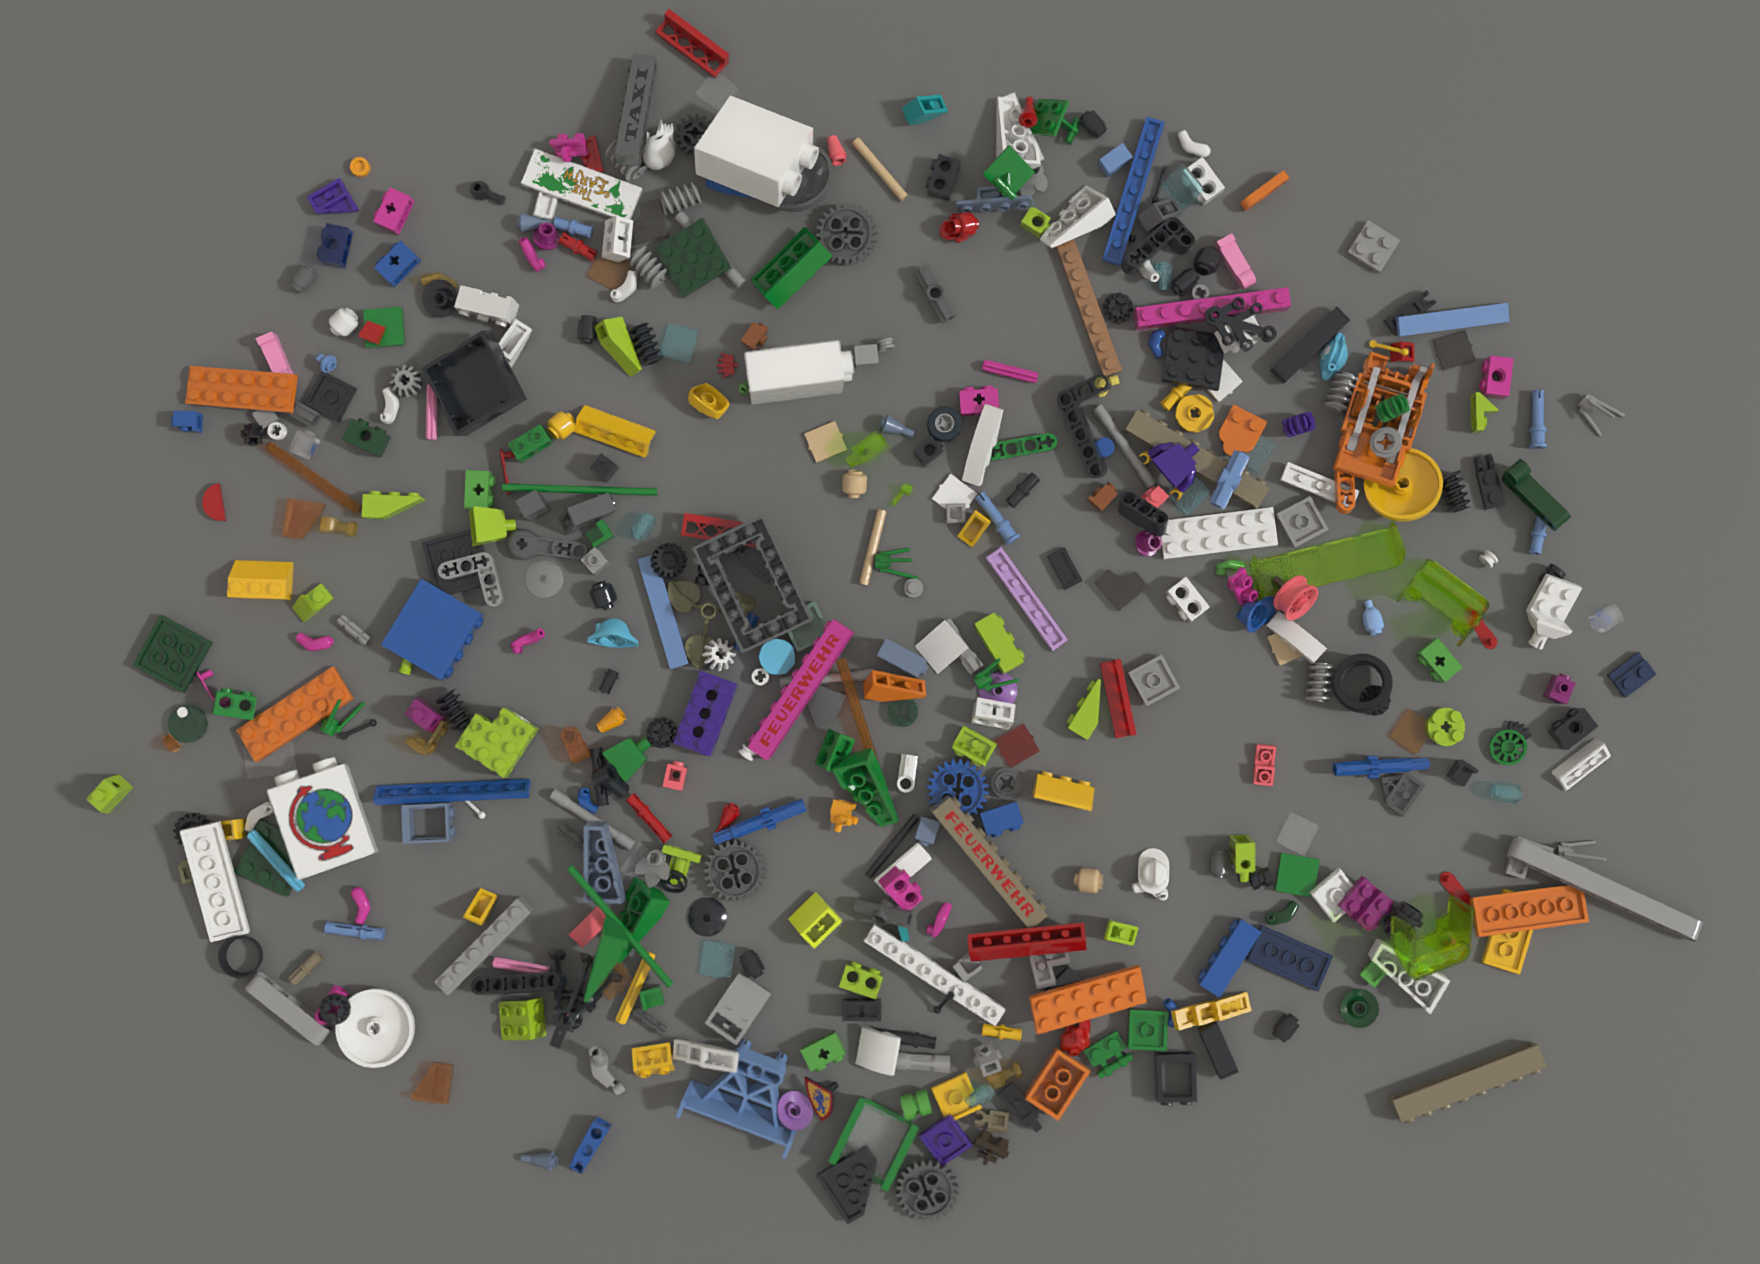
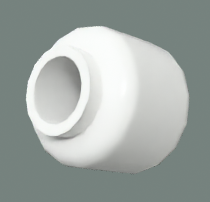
[329,308,358,337]

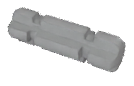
[337,615,371,645]

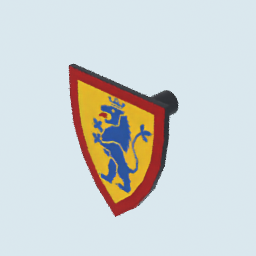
[805,1076,839,1121]

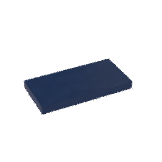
[1246,925,1333,992]

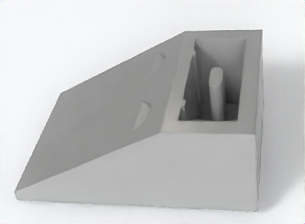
[705,972,771,1046]

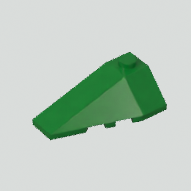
[832,748,899,827]
[617,877,670,963]
[584,915,629,1002]

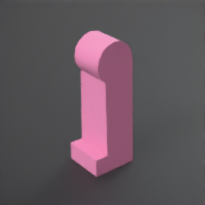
[1214,233,1257,290]
[256,332,293,374]

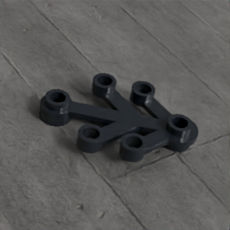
[1205,297,1277,352]

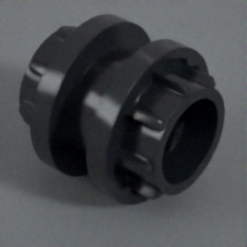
[1383,901,1424,943]

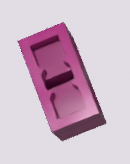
[878,866,924,910]

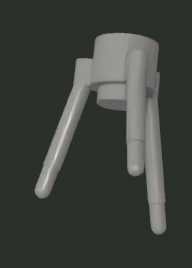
[1577,393,1625,436]
[1555,840,1606,869]

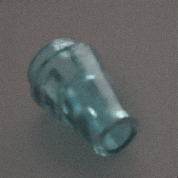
[1154,262,1173,290]
[965,1083,995,1108]

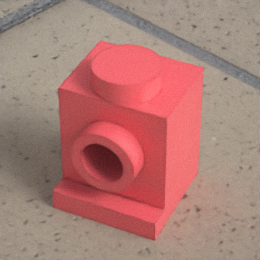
[1141,485,1169,508]
[663,761,688,791]

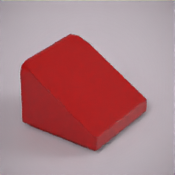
[358,320,386,345]
[1390,341,1414,363]

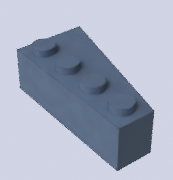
[583,821,626,904]

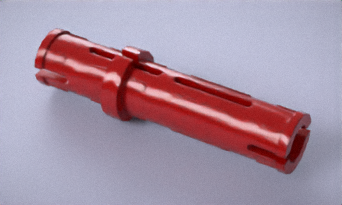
[625,793,673,844]

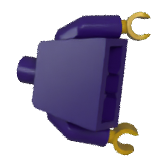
[1139,442,1200,500]

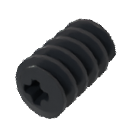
[629,323,664,366]
[1442,470,1471,513]
[436,689,472,732]

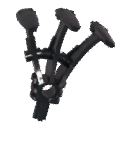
[548,949,623,1049]

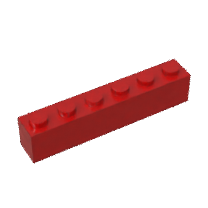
[967,923,1087,962]

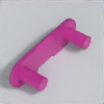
[196,669,230,707]

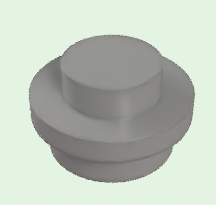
[904,579,923,598]

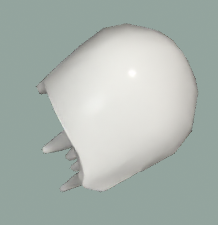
[642,120,676,170]

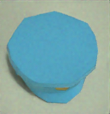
[759,638,795,675]

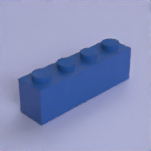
[1197,917,1261,998]

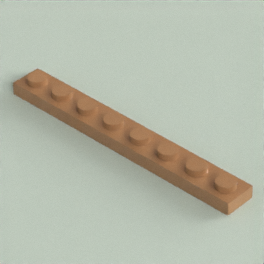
[1056,239,1122,376]

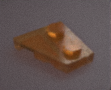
[282,498,326,539]
[410,1062,454,1105]

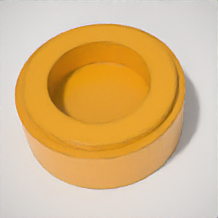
[350,157,370,177]

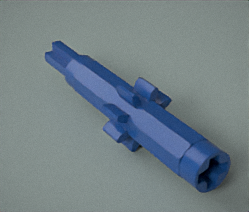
[1332,755,1430,779]
[712,799,807,845]

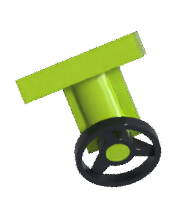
[660,844,703,893]

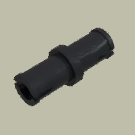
[1005,472,1040,509]

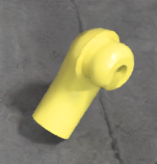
[1098,375,1120,397]

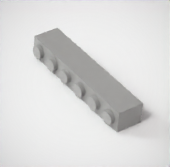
[434,897,534,996]

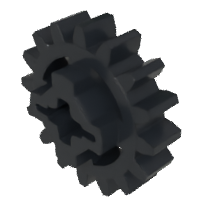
[675,114,712,157]

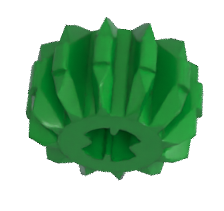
[1375,394,1410,422]

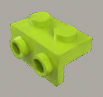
[952,725,997,766]

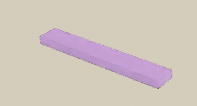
[985,547,1068,651]

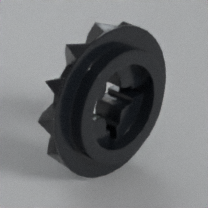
[1103,292,1134,323]
[1359,685,1391,716]
[646,717,677,748]
[319,993,351,1025]

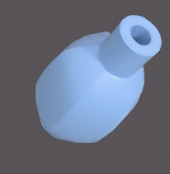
[1362,600,1384,636]

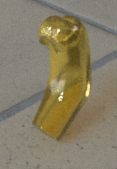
[420,272,457,289]

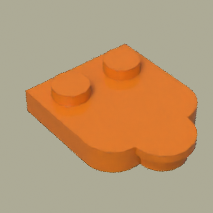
[1218,404,1267,456]

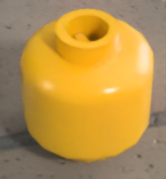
[547,411,575,440]

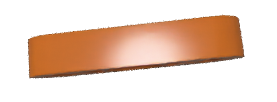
[1240,170,1290,211]
[1334,470,1355,514]

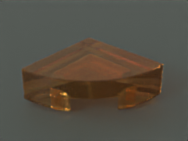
[162,733,182,752]

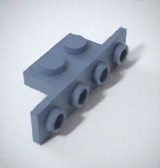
[956,186,1034,213]

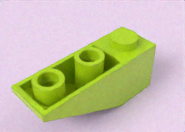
[595,317,642,377]
[362,491,425,520]
[1066,679,1101,740]

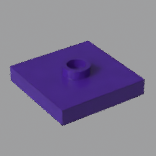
[919,1113,973,1166]

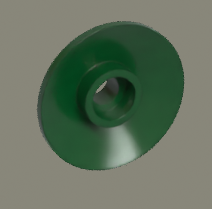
[1340,989,1379,1028]

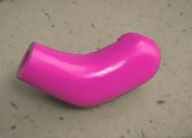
[518,237,546,272]
[510,628,545,654]
[295,632,334,651]
[351,887,370,924]
[926,902,952,937]

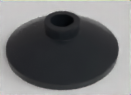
[423,279,458,318]
[688,898,727,937]

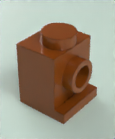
[741,322,769,352]
[1087,482,1118,513]

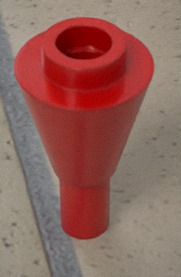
[1018,97,1038,127]
[714,802,741,833]

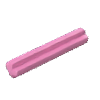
[426,384,438,440]
[492,957,550,973]

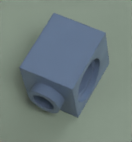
[915,815,940,846]

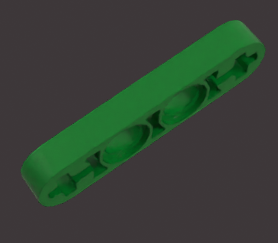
[990,433,1057,461]

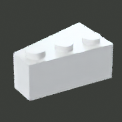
[454,285,519,328]

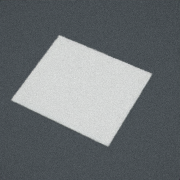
[915,620,968,674]

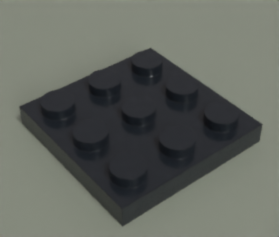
[1161,326,1224,391]
[422,529,493,595]

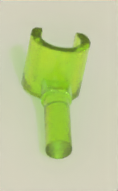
[891,484,913,506]

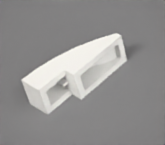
[499,319,532,367]
[1266,611,1327,663]

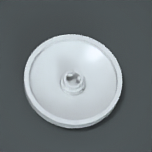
[335,988,415,1068]

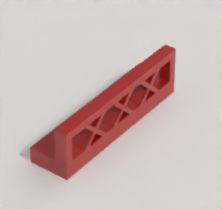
[655,9,729,78]
[681,513,757,548]
[1099,659,1137,738]

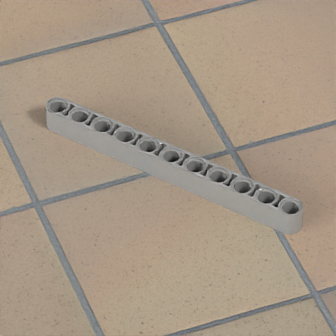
[1506,838,1703,942]

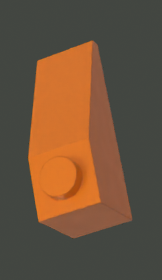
[863,670,926,702]

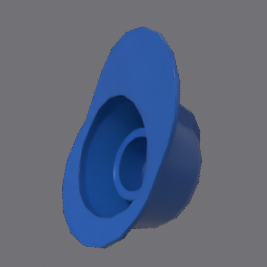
[1236,596,1276,633]

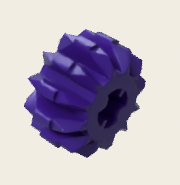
[1282,412,1316,437]

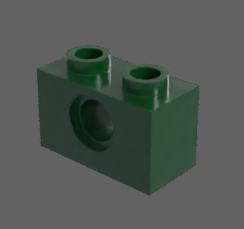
[342,418,391,458]

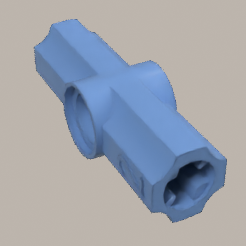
[1209,450,1249,510]

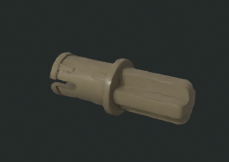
[288,951,324,985]

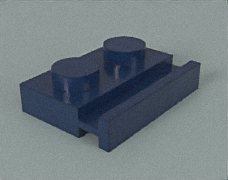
[1607,652,1657,697]

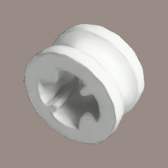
[267,422,287,440]
[1479,550,1498,569]
[752,668,769,685]
[738,743,756,761]

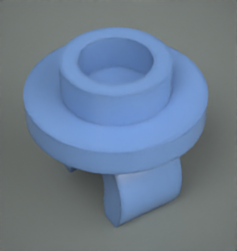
[315,353,337,373]

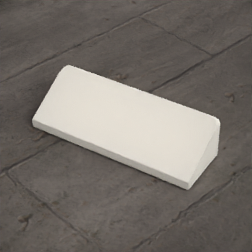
[1551,738,1611,791]
[874,843,932,896]

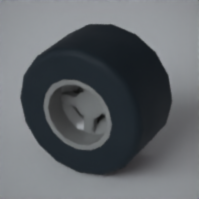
[927,406,962,443]

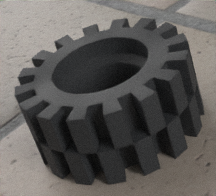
[650,543,687,579]
[173,813,211,847]

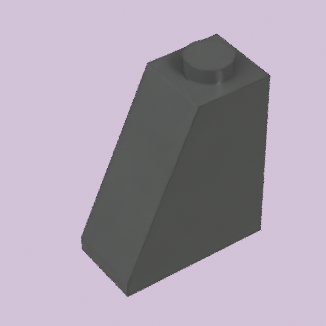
[558,493,616,535]

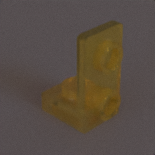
[404,721,448,756]

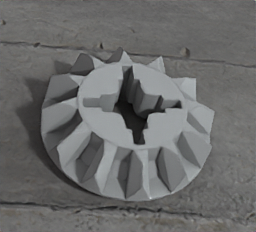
[1370,427,1402,459]

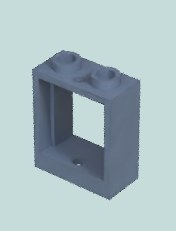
[877,638,928,678]
[401,802,456,844]

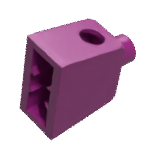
[404,696,447,733]

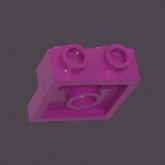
[1337,876,1394,932]

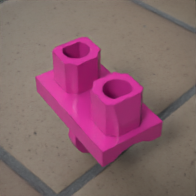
[549,133,588,162]
[1227,566,1259,605]

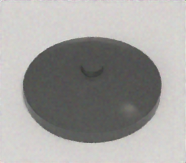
[770,144,834,212]

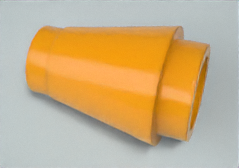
[596,707,626,733]

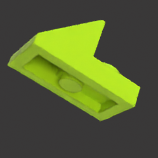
[1470,392,1499,433]
[292,583,335,623]
[1104,919,1139,946]

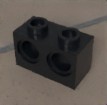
[925,154,961,201]
[842,998,881,1021]

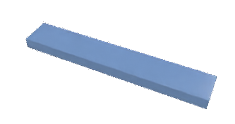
[1396,303,1510,336]
[637,555,689,669]

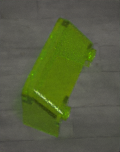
[1396,559,1490,647]
[1391,895,1474,980]

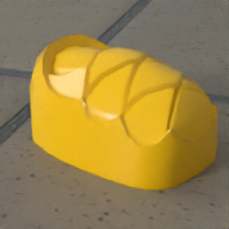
[687,383,729,420]

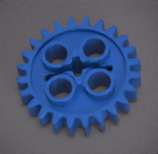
[926,759,989,816]

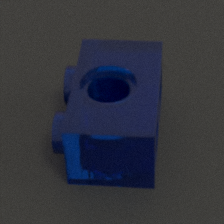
[317,223,354,269]

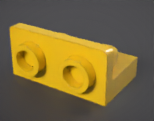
[632,1042,675,1078]

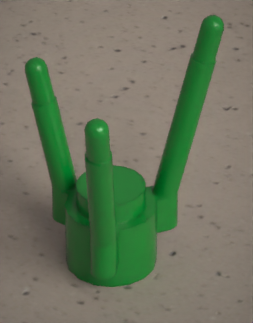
[875,548,919,579]
[973,658,1019,691]
[320,699,365,736]

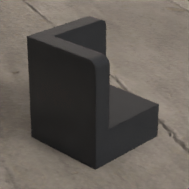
[1446,760,1479,786]

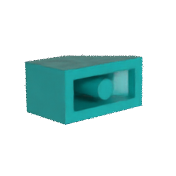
[902,94,948,125]

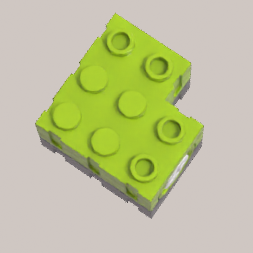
[455,707,542,778]

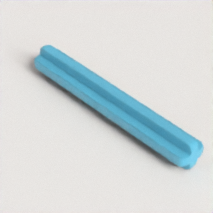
[247,830,305,892]

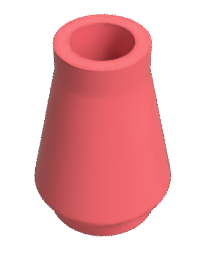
[826,135,847,166]

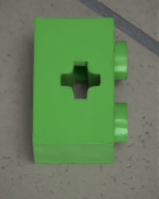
[464,470,495,510]
[1415,638,1463,683]
[800,1030,846,1072]

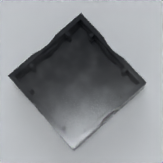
[421,330,527,436]

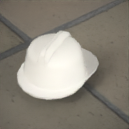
[1138,848,1169,894]

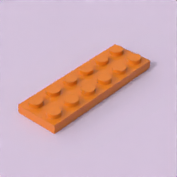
[185,366,298,413]
[236,666,354,763]
[1470,885,1589,937]
[1029,965,1147,1034]

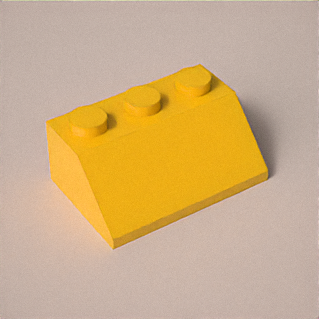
[227,560,294,600]
[1031,771,1094,811]

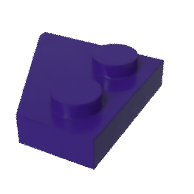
[307,178,360,215]

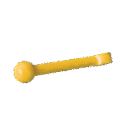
[1369,340,1409,356]

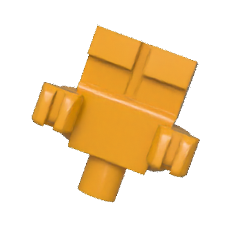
[830,799,859,833]

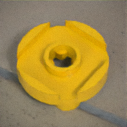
[1175,394,1214,433]

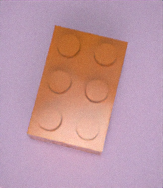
[1024,1046,1090,1121]

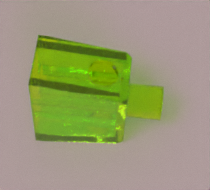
[845,431,891,468]

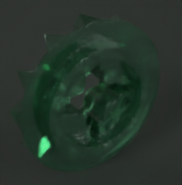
[888,699,918,727]

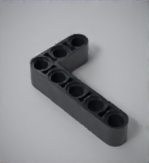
[1056,374,1112,478]

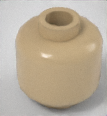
[842,469,867,498]
[1074,867,1103,894]

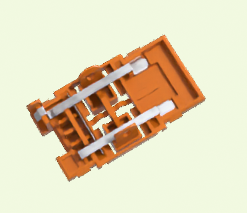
[1332,351,1435,488]

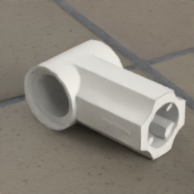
[897,754,918,793]

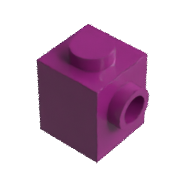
[1543,673,1576,704]

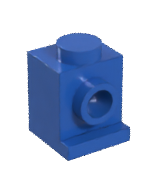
[171,410,203,433]

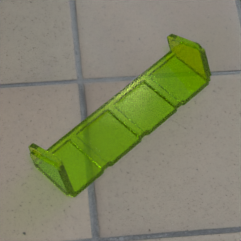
[1249,521,1406,600]

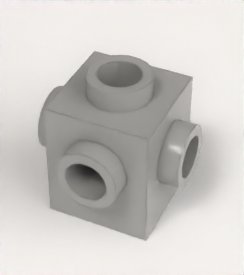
[972,1042,1002,1077]

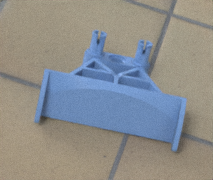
[676,1039,796,1159]

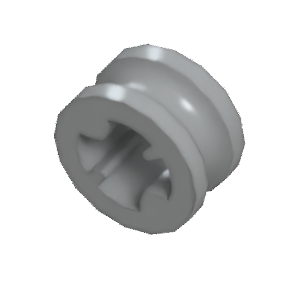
[1191,284,1209,300]
[876,338,895,352]

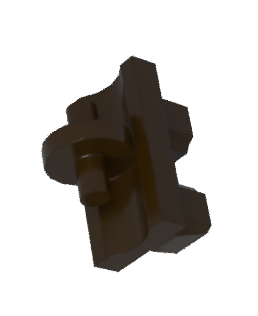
[973,1129,1009,1165]

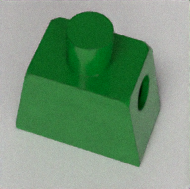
[602,737,652,782]

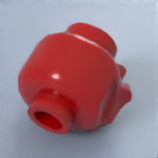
[939,212,979,243]
[1060,1019,1091,1056]

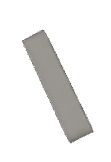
[245,971,332,1046]

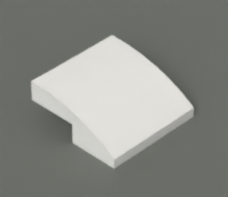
[855,1026,901,1076]

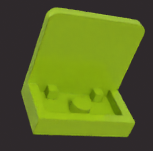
[499,997,546,1040]

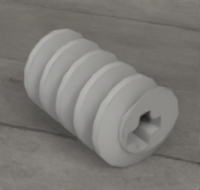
[606,140,647,181]
[660,182,702,215]
[626,246,667,289]
[1323,371,1359,414]
[1305,662,1335,703]

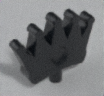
[1506,721,1532,743]

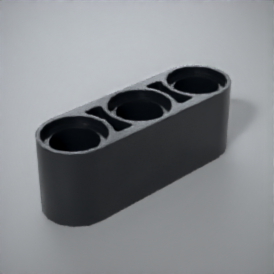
[1118,491,1168,537]
[1198,1021,1238,1080]

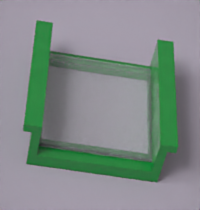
[828,1096,919,1192]

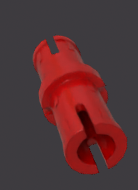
[558,232,598,262]

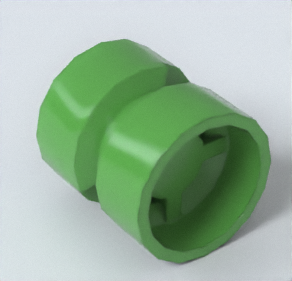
[900,1089,932,1121]

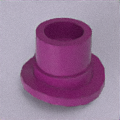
[532,222,559,250]
[1135,530,1162,556]

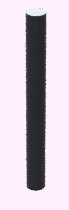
[865,814,919,878]

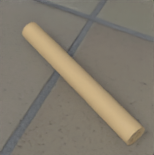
[852,138,908,201]
[859,509,887,586]

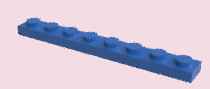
[1102,117,1165,266]
[373,779,531,805]

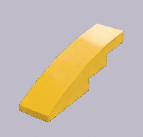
[1171,992,1251,1030]

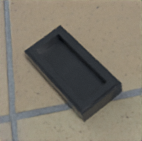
[1047,547,1082,590]

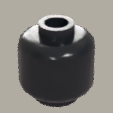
[1193,246,1221,276]
[589,580,618,610]

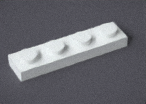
[1280,462,1359,508]

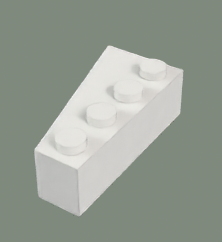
[1368,938,1450,1014]

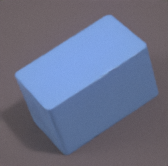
[1098,143,1133,178]

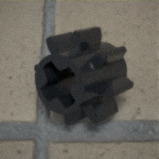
[241,422,266,446]

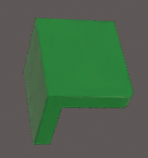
[586,519,615,548]
[639,984,665,1011]

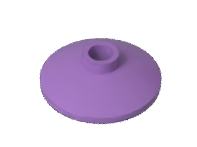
[979,672,1017,704]
[777,1091,813,1131]

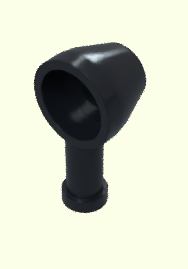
[470,181,506,205]

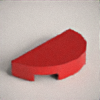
[581,135,604,173]
[202,483,226,521]

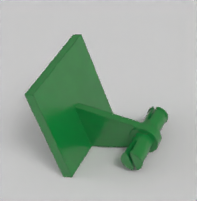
[1027,99,1081,145]
[982,145,1035,201]

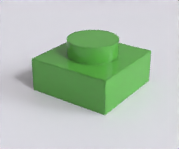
[1358,960,1387,988]

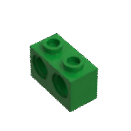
[508,424,554,463]
[211,688,257,720]
[814,728,855,773]

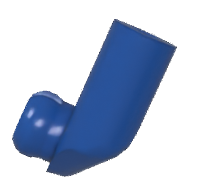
[577,787,599,815]

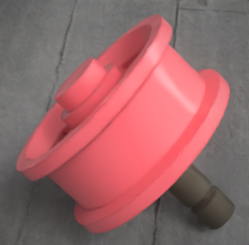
[1272,575,1319,621]

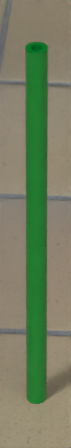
[502,483,657,496]
[566,865,673,988]

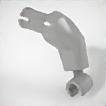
[589,1046,625,1095]

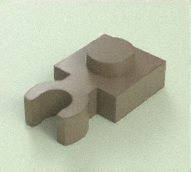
[974,1110,1009,1134]

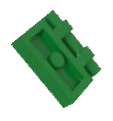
[1083,1030,1133,1079]

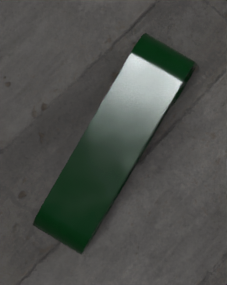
[1502,459,1571,531]

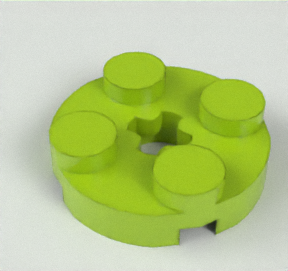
[1425,708,1465,746]

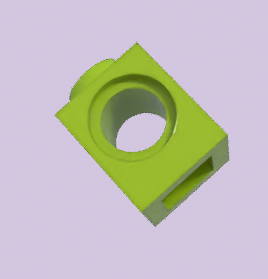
[1020,207,1051,238]

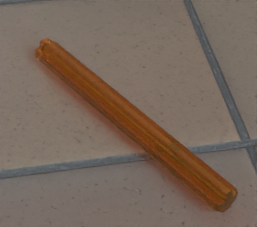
[265,442,362,514]
[836,658,879,762]

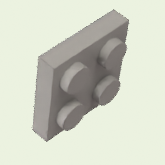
[1346,220,1400,274]
[1275,496,1329,548]
[1128,654,1180,707]

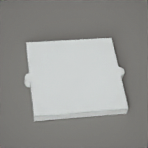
[1208,360,1243,402]
[932,474,977,510]

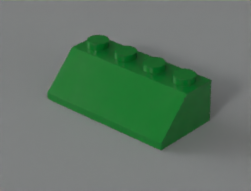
[750,226,832,309]

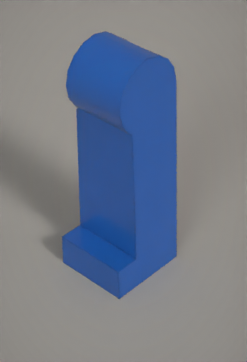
[569,1116,612,1174]

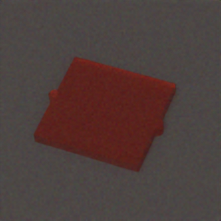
[995,724,1039,768]

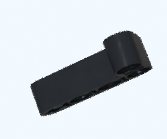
[1121,217,1195,275]

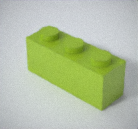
[973,612,1025,675]

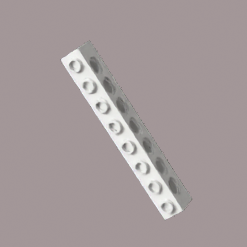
[864,923,1006,1026]

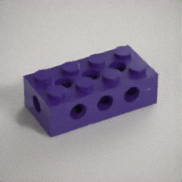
[674,671,738,757]

